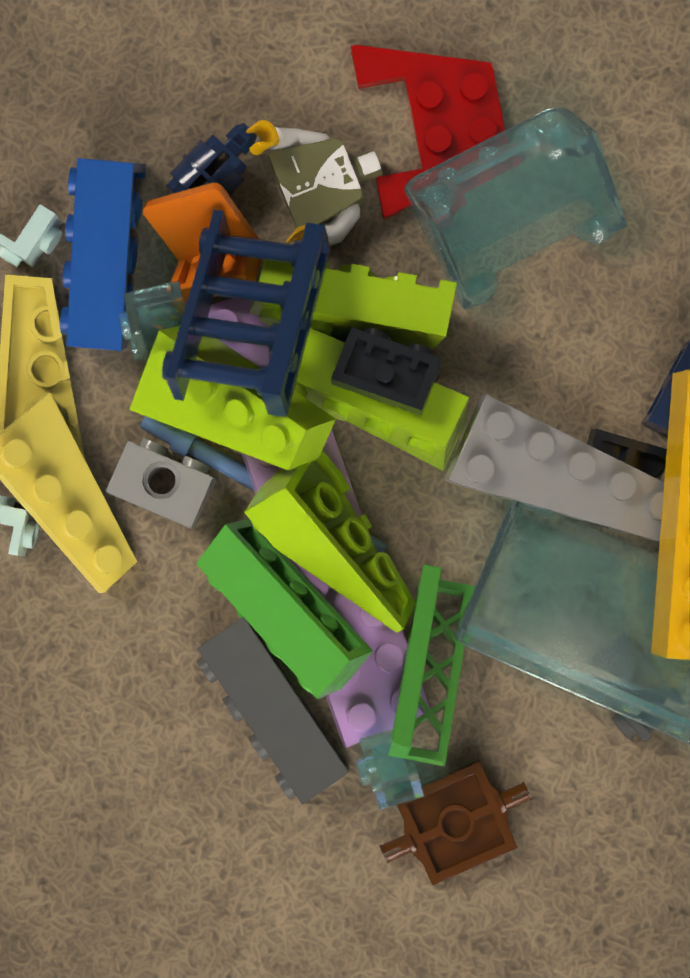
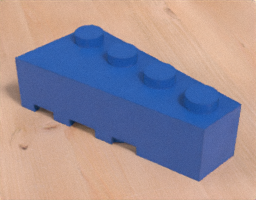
[60,158,146,351]

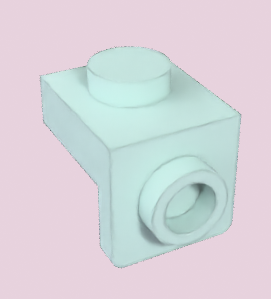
[0,204,62,268]
[0,495,39,557]

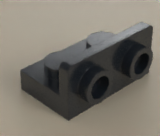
[331,327,442,416]

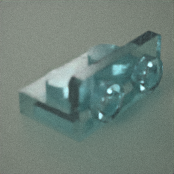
[119,281,187,366]

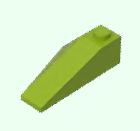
[244,450,416,633]

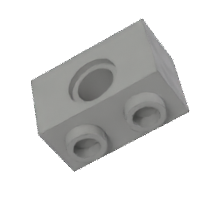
[106,438,216,530]

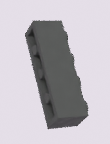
[197,617,349,805]

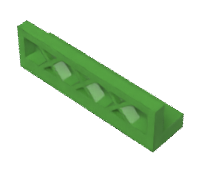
[388,564,474,766]

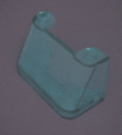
[404,107,627,310]

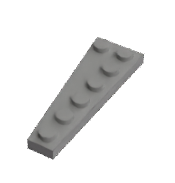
[444,394,664,543]

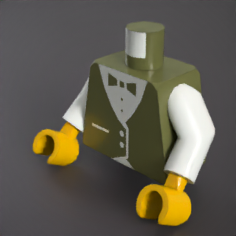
[246,120,383,246]

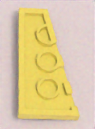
[0,275,85,459]
[0,392,137,593]

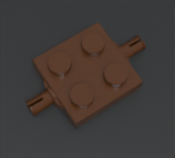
[379,760,532,886]

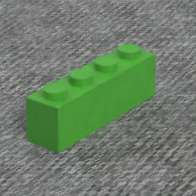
[196,519,373,699]

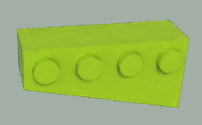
[294,328,469,471]

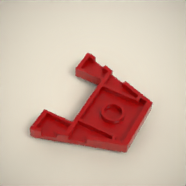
[351,45,509,220]

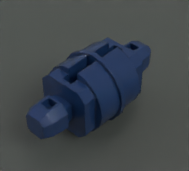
[166,123,257,198]

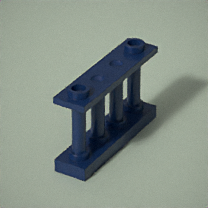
[162,210,330,417]

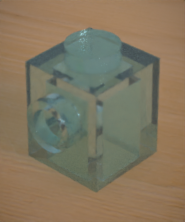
[355,729,424,810]

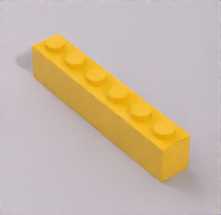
[651,369,690,660]

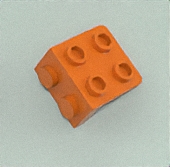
[143,183,262,306]

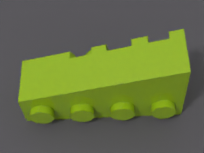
[249,259,457,350]
[129,325,336,471]

